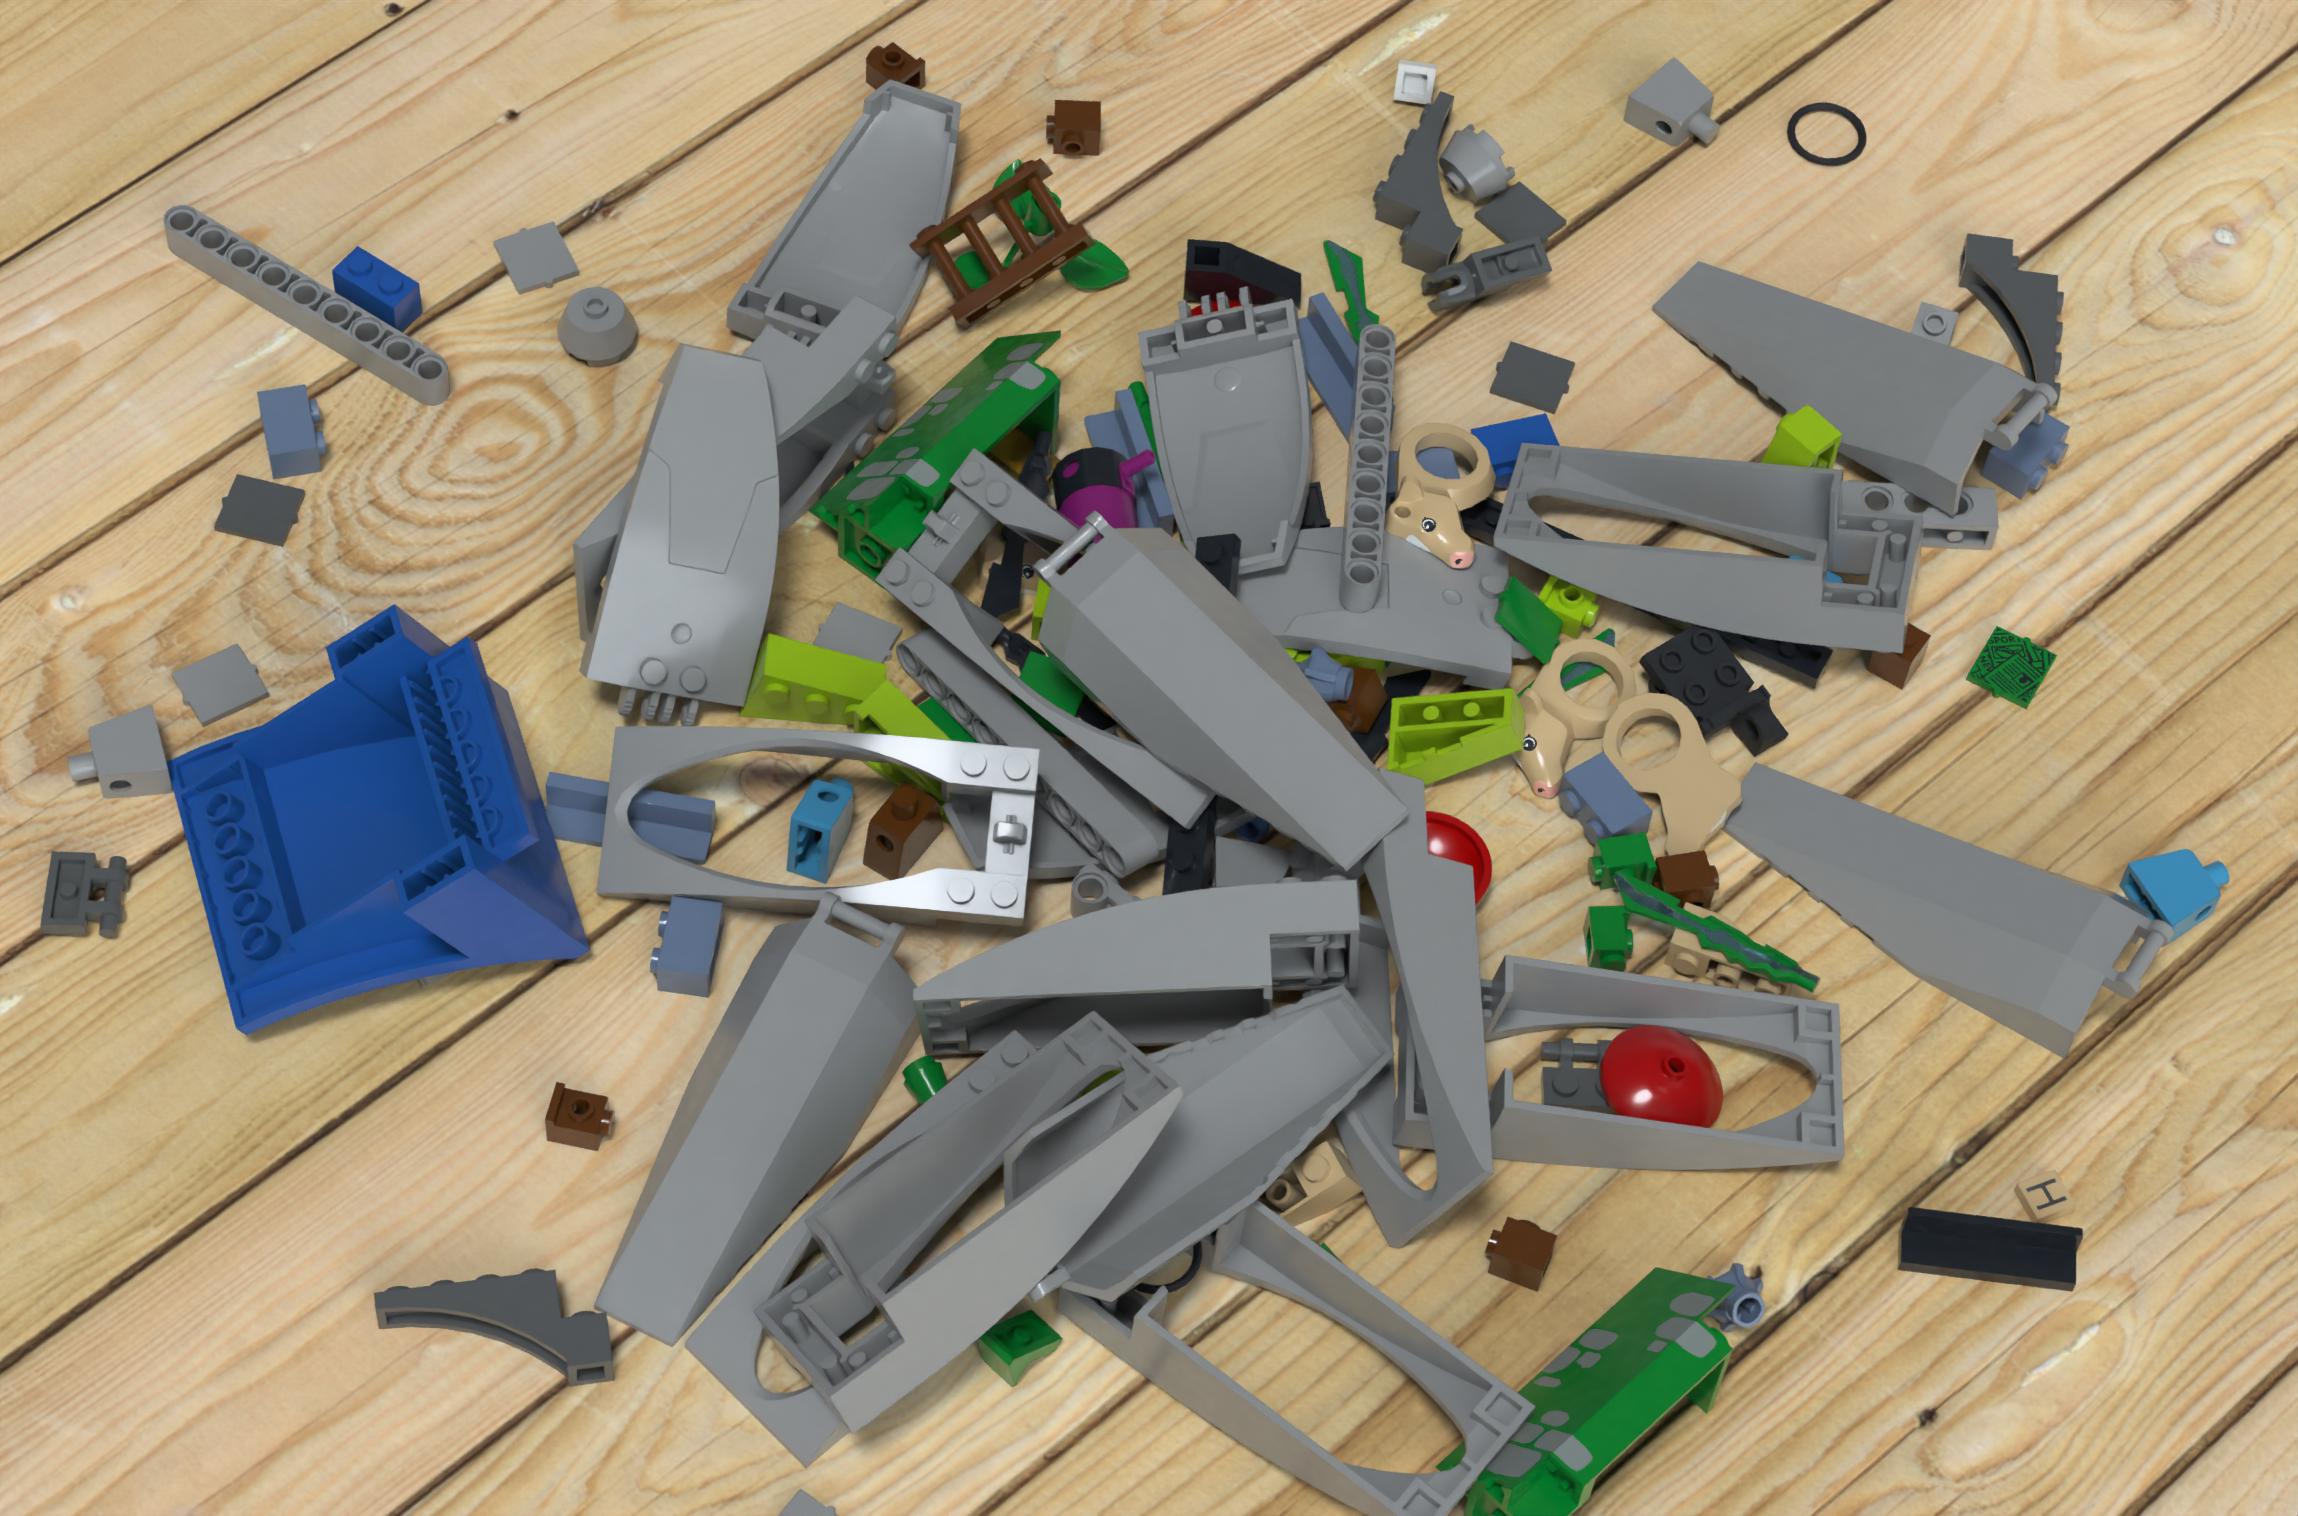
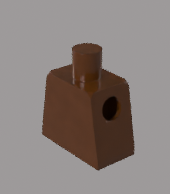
[863,782,944,880]

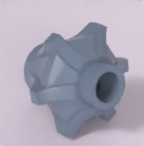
[1295,646,1354,702]
[1706,1263,1765,1331]

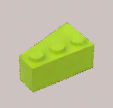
[1761,404,1842,469]
[738,633,887,726]
[854,679,956,825]

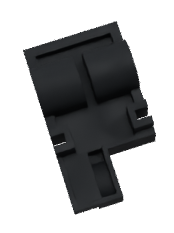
[1639,624,1789,757]

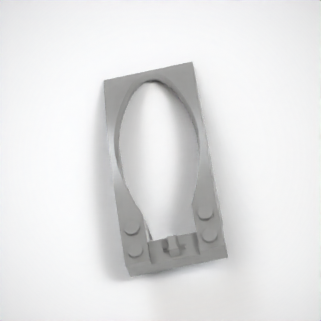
[573,295,898,642]
[1493,443,1923,653]
[875,448,1216,830]
[597,726,1040,927]
[1289,767,1494,1249]
[913,875,1360,1055]
[1392,955,1844,1170]
[753,1010,1184,1434]
[685,1030,1079,1468]
[1057,1200,1536,1516]

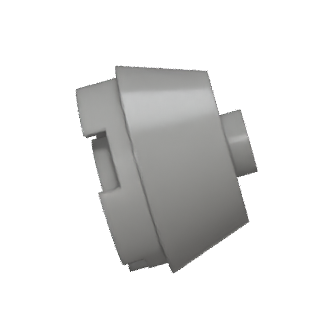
[1439,124,1515,201]
[557,287,637,367]

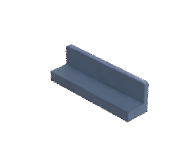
[1299,292,1395,444]
[1084,388,1174,537]
[545,772,716,865]

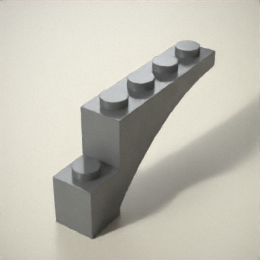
[1373,91,1463,273]
[1958,233,2064,414]
[374,1268,614,1387]

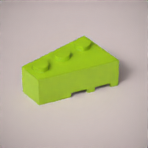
[1387,688,1525,786]

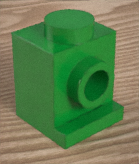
[1588,832,1657,890]
[1583,906,1633,972]

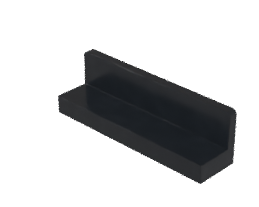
[1898,1207,2083,1292]

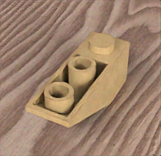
[1664,902,1793,996]
[1257,1140,1364,1227]

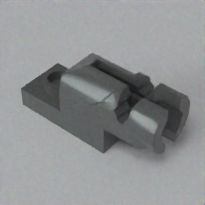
[1421,235,1552,312]

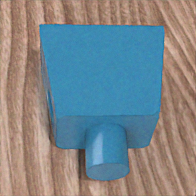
[786,778,854,884]
[2119,849,2229,945]

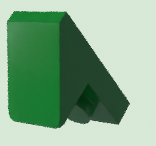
[978,1309,1063,1387]

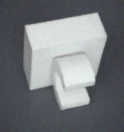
[1393,59,1437,104]

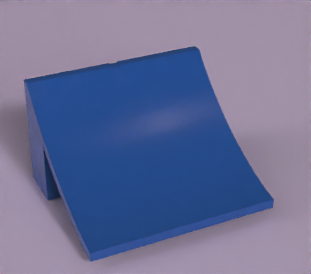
[166,604,590,1035]

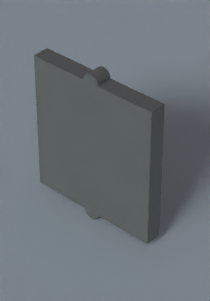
[1474,181,1567,244]
[1490,341,1575,415]
[214,474,305,547]

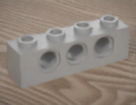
[1842,480,1999,550]

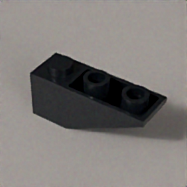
[1183,239,1301,308]

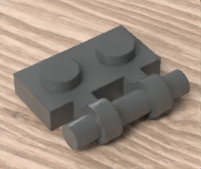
[40,851,129,938]
[1541,1038,1616,1115]

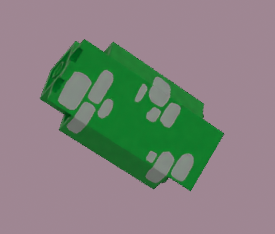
[808,330,1061,597]
[1435,1267,1736,1516]

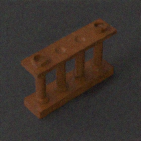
[909,158,1097,329]

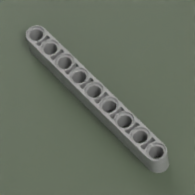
[163,205,450,406]
[1339,324,1396,613]
[896,626,1159,878]

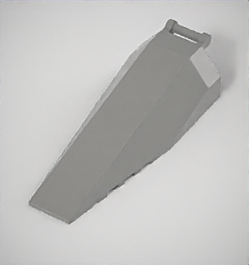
[1652,261,2057,516]
[1032,510,1410,872]
[1721,762,2174,1059]
[594,891,921,1347]
[1003,985,1395,1304]

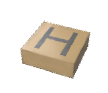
[2014,1169,2076,1223]

